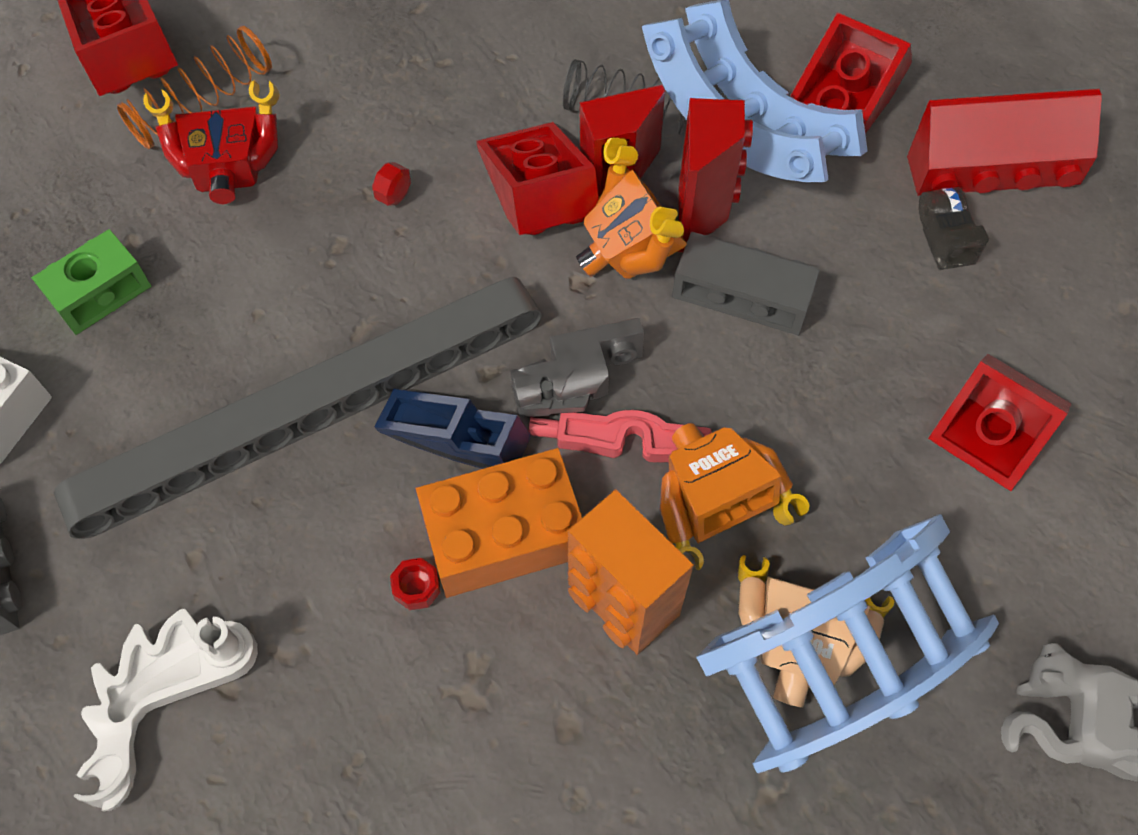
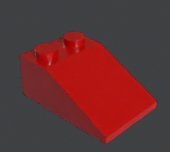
[790,12,912,134]
[476,122,599,236]

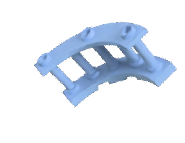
[642,0,868,182]
[696,514,999,774]

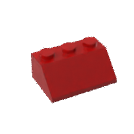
[677,98,753,252]

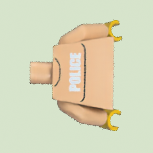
[738,555,894,707]

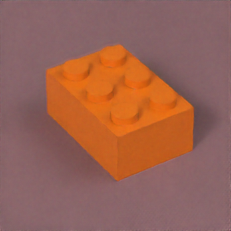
[415,448,582,598]
[567,489,694,655]

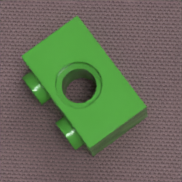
[31,229,152,335]

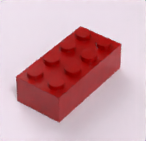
[57,0,178,97]

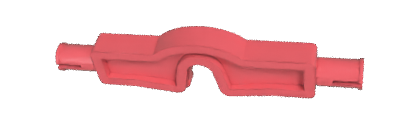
[529,410,712,463]

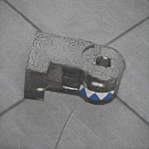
[919,187,989,270]

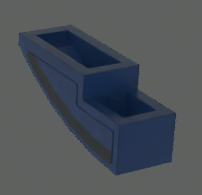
[374,389,532,469]

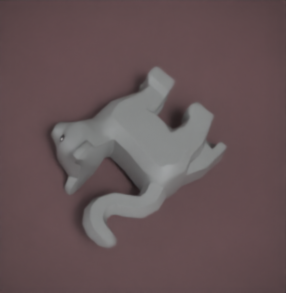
[1001,643,1138,782]

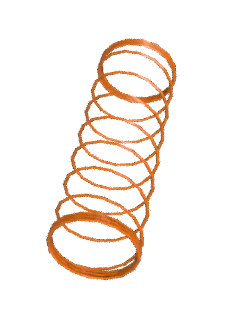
[117,26,272,149]

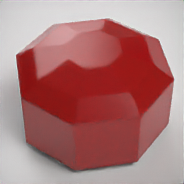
[372,162,411,206]
[390,558,440,611]

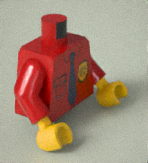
[143,80,280,204]

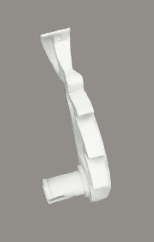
[74,609,258,812]

